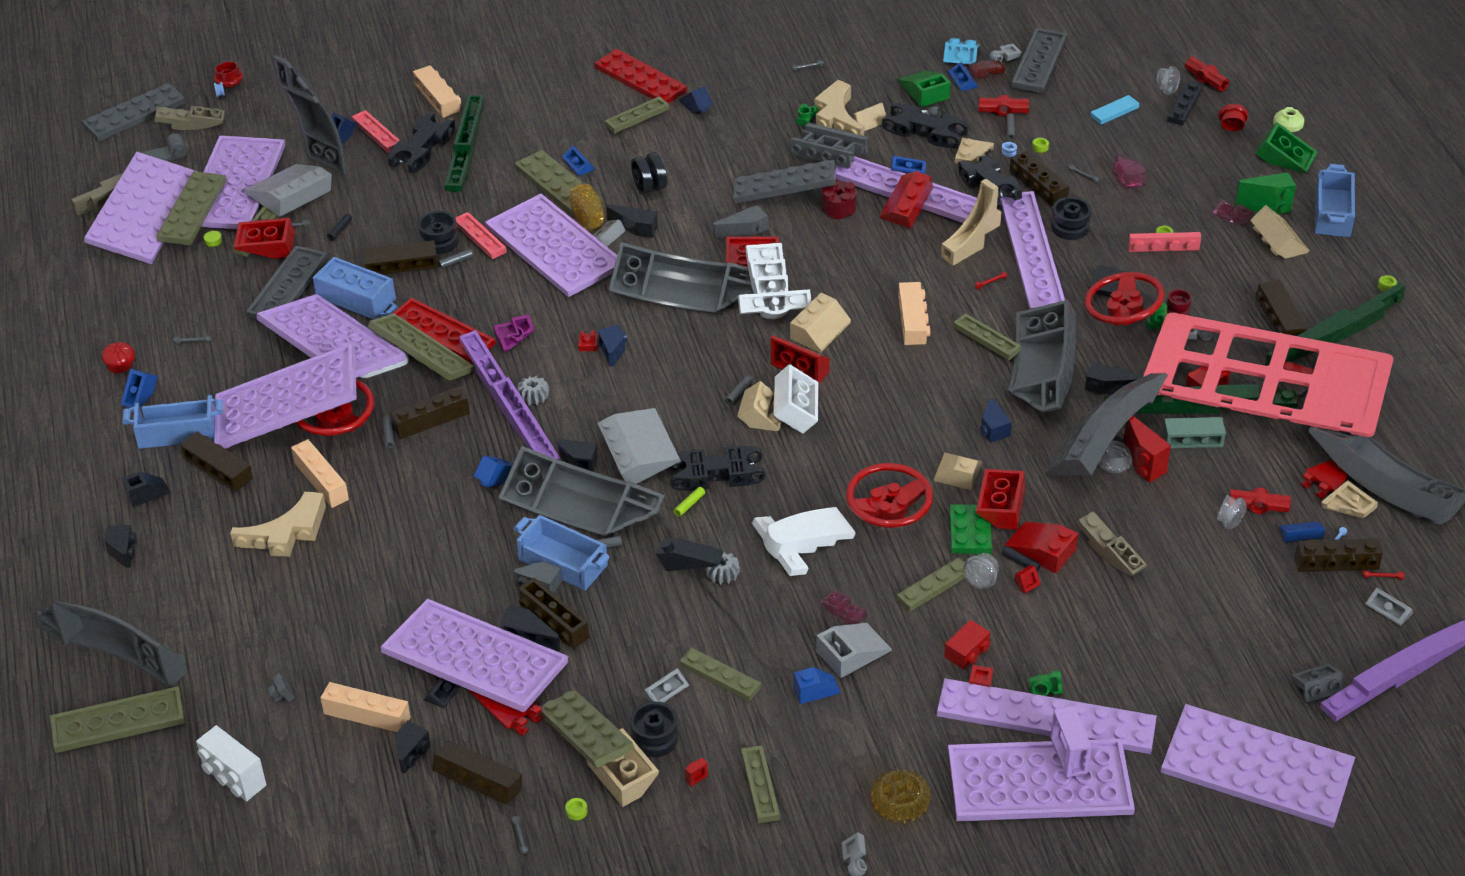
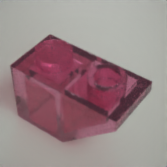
[1113,155,1147,189]

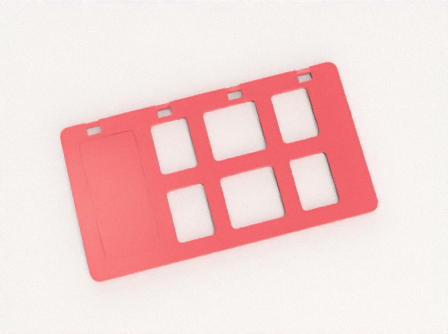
[1143,313,1393,437]

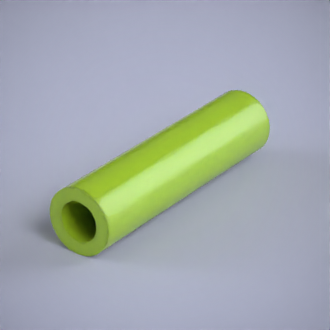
[673,487,705,517]

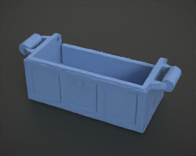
[1315,164,1355,237]
[313,257,398,320]
[122,395,223,449]
[514,515,610,591]

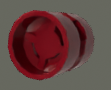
[1167,289,1192,316]

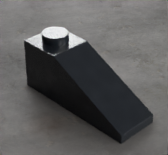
[606,204,658,238]
[1085,362,1144,395]
[656,538,724,571]
[500,604,560,652]

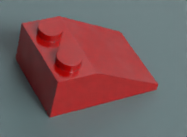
[234,218,295,259]
[1123,416,1171,483]
[1004,522,1079,574]

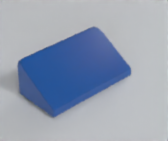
[948,62,978,91]
[562,145,596,176]
[890,156,926,174]
[1279,521,1325,542]

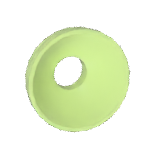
[1273,107,1304,132]

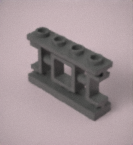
[789,123,868,168]

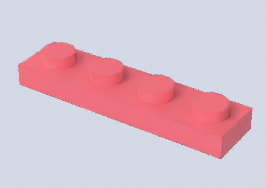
[352,110,399,153]
[456,212,507,259]
[1128,232,1201,252]

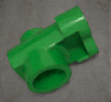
[796,103,819,126]
[1146,301,1167,330]
[1029,670,1063,696]

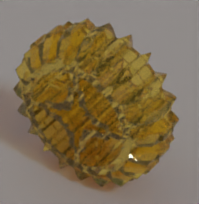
[569,183,605,230]
[871,767,931,824]

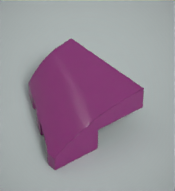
[493,314,534,353]

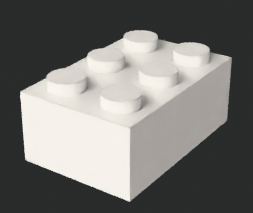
[774,364,818,433]
[196,725,266,801]

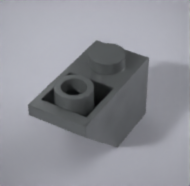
[513,561,562,593]

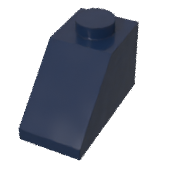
[679,86,713,114]
[331,112,357,144]
[598,325,627,367]
[980,398,1012,443]

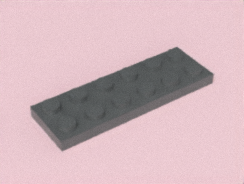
[1011,28,1067,93]
[82,83,186,142]
[733,160,836,204]
[246,246,328,320]

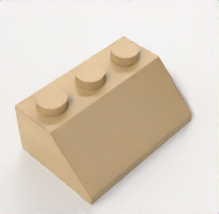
[1251,205,1310,259]
[790,293,851,353]
[587,728,659,807]

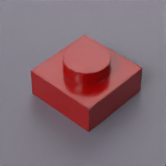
[969,665,994,687]
[685,757,708,787]

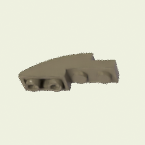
[155,106,225,130]
[71,173,123,216]
[1077,511,1147,576]

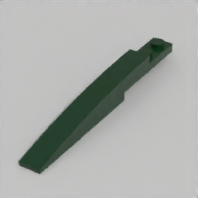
[444,95,484,192]
[1265,282,1406,366]
[1104,384,1298,414]

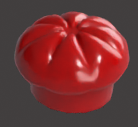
[213,61,243,88]
[1218,104,1249,131]
[101,342,135,373]

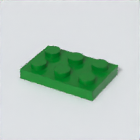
[950,504,992,554]

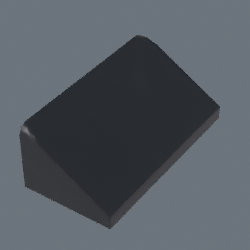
[423,677,461,709]

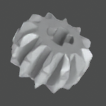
[517,375,549,406]
[705,551,740,585]

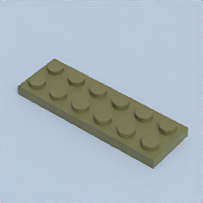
[515,150,603,218]
[156,171,227,245]
[368,313,475,381]
[50,686,185,753]
[539,690,635,769]

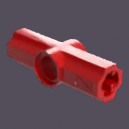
[1184,56,1230,92]
[978,95,1029,117]
[1228,488,1291,514]

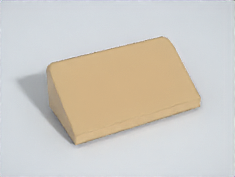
[854,103,887,131]

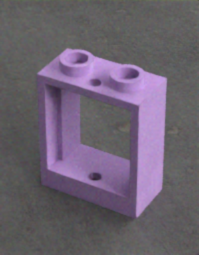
[1050,705,1092,777]

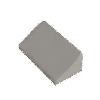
[593,220,625,247]
[1365,587,1413,626]
[641,668,689,703]

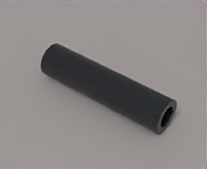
[327,214,352,241]
[1002,546,1041,572]

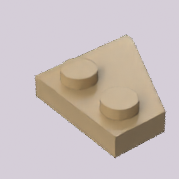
[955,138,994,164]
[1321,480,1378,518]

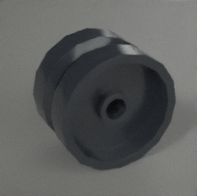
[631,152,667,195]
[1051,197,1092,240]
[418,211,459,254]
[630,701,678,757]

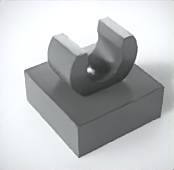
[267,673,296,702]

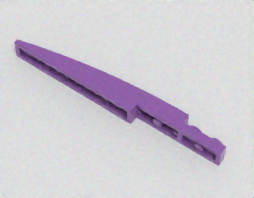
[459,330,560,460]
[1320,620,1465,722]

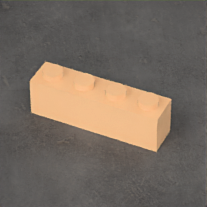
[413,65,461,118]
[898,282,930,345]
[291,439,349,508]
[321,682,411,732]

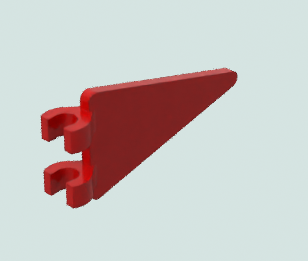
[1300,460,1349,499]
[466,688,543,736]

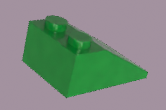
[1255,122,1318,174]
[1234,172,1296,214]

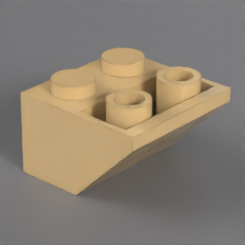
[737,381,782,431]

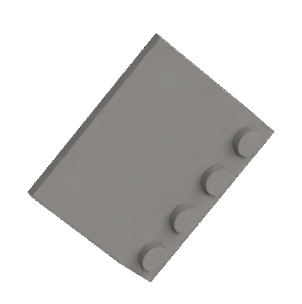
[244,164,332,217]
[598,408,681,484]

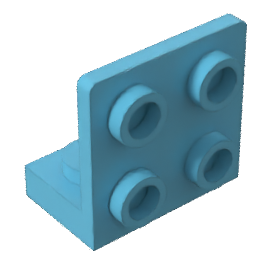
[943,38,979,65]

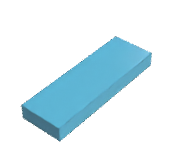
[1090,95,1140,125]

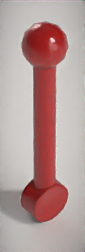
[975,272,1007,289]
[1362,570,1405,580]

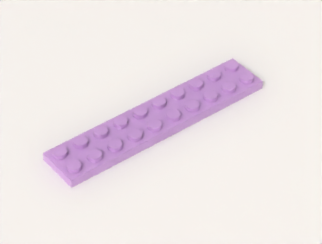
[836,156,977,223]
[1000,191,1065,309]
[937,679,1157,754]

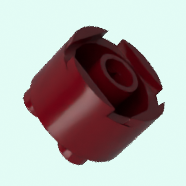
[822,180,857,219]

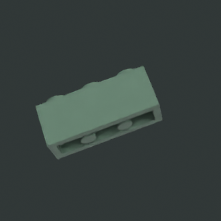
[1162,417,1226,448]

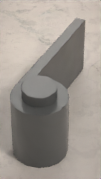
[134,133,187,161]

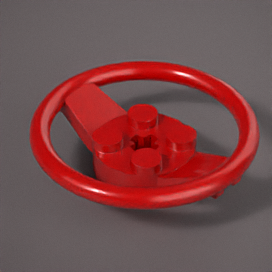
[1084,272,1165,326]
[295,379,374,436]
[846,463,933,528]

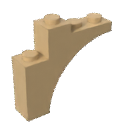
[815,80,864,136]
[941,179,1001,265]
[230,492,326,557]

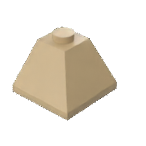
[934,453,982,490]

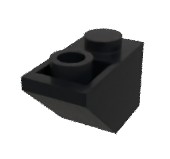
[558,439,598,472]
[122,472,170,507]
[104,525,137,568]
[395,720,430,774]

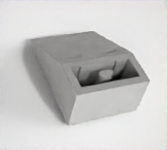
[816,623,892,678]

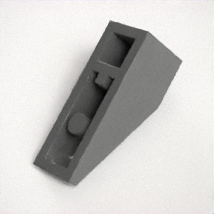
[713,205,768,238]

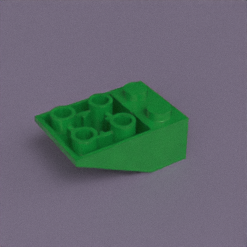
[898,70,951,107]

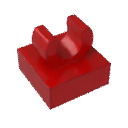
[579,330,598,352]
[1014,565,1041,593]

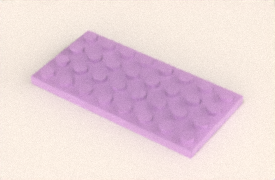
[201,136,286,229]
[84,152,198,264]
[485,194,617,297]
[257,294,406,377]
[214,343,357,448]
[381,599,568,712]
[1161,704,1355,828]
[948,739,1135,821]

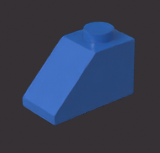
[120,369,158,408]
[474,455,513,487]
[793,667,840,704]

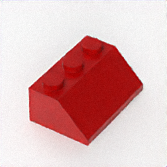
[879,171,933,229]
[770,335,830,384]
[976,469,1026,530]

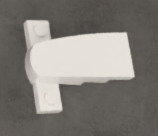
[738,243,811,319]
[752,507,856,576]

